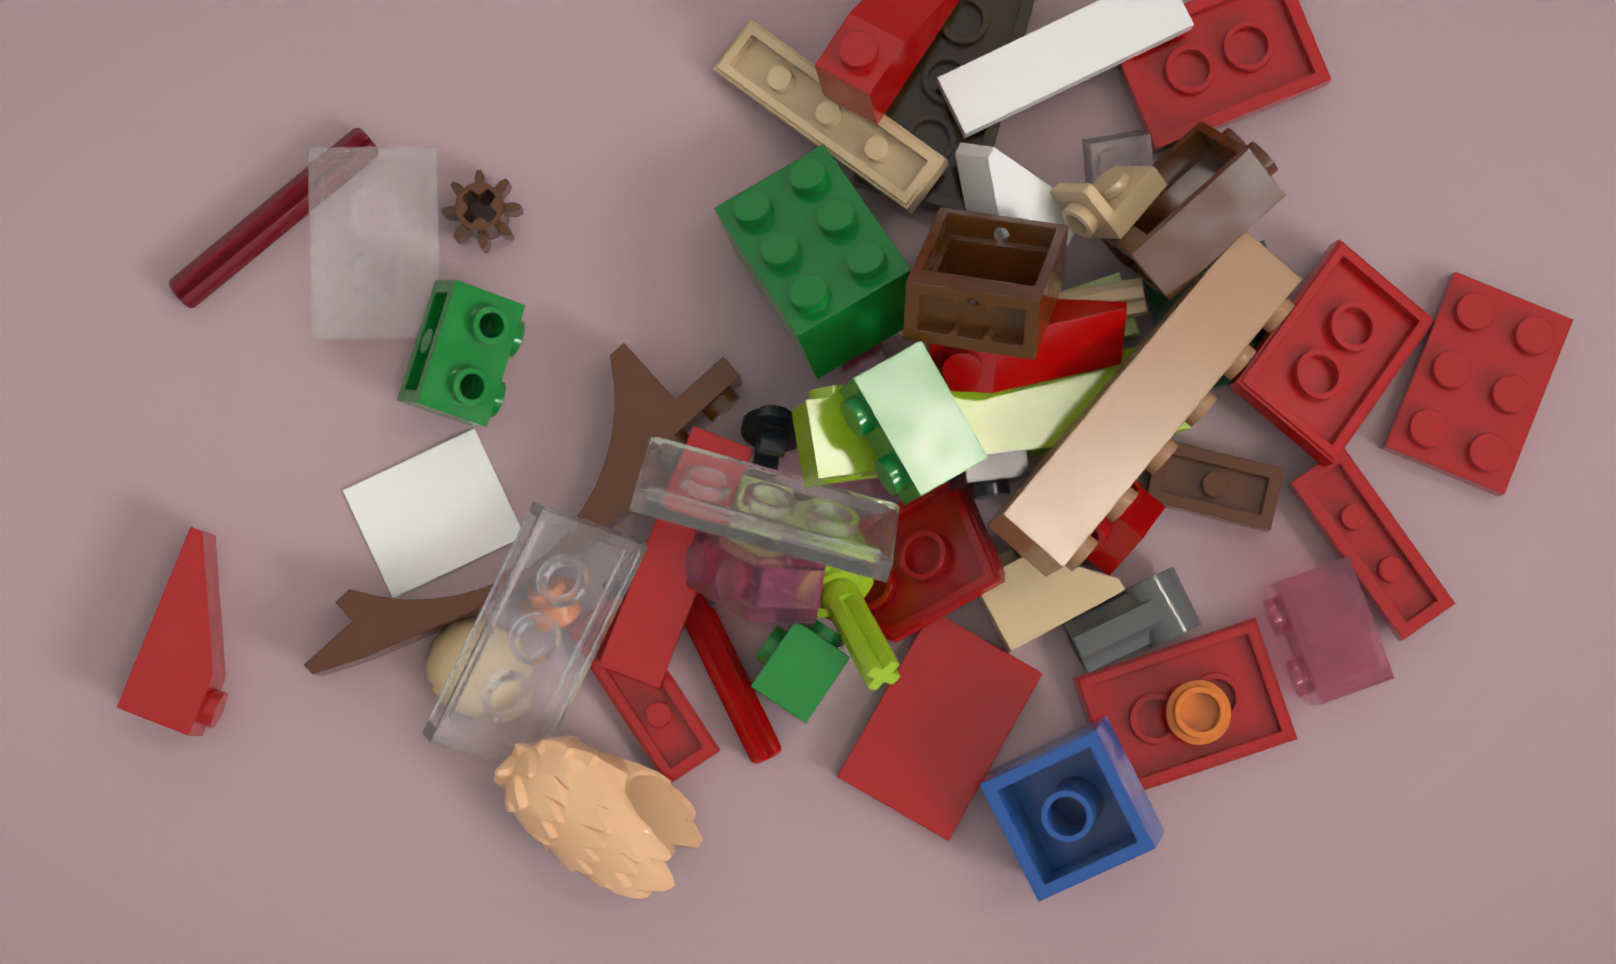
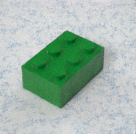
[714,144,911,379]

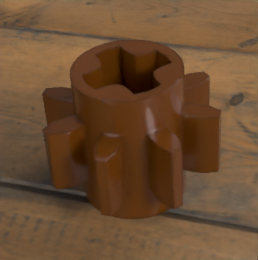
[441,170,524,253]

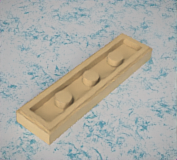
[713,19,950,215]

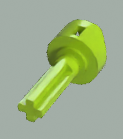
[778,520,900,690]

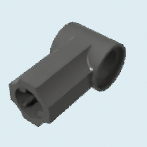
[1063,566,1201,674]

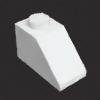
[955,143,1075,246]

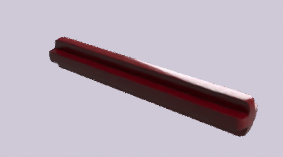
[168,127,379,308]

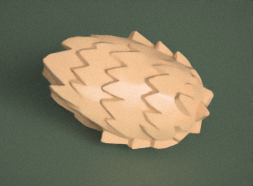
[494,735,703,899]

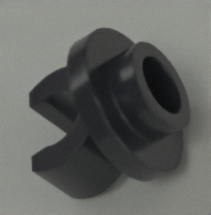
[741,405,797,476]

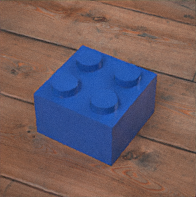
[979,715,1165,902]

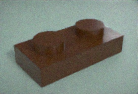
[1146,441,1285,532]

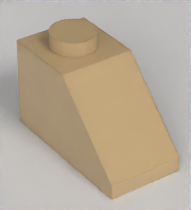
[977,549,1125,653]

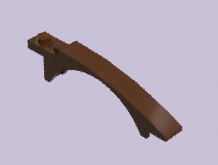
[304,343,742,676]

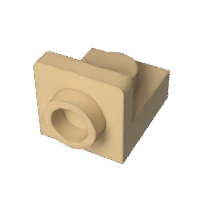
[1050,166,1168,239]

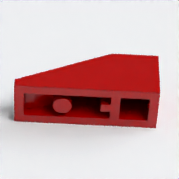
[815,0,960,125]
[927,299,1127,393]
[116,527,228,736]

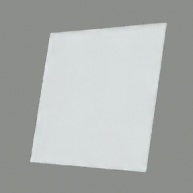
[343,429,525,598]

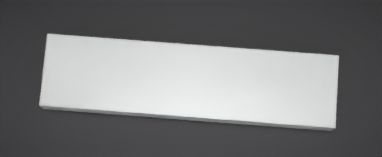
[936,0,1194,139]

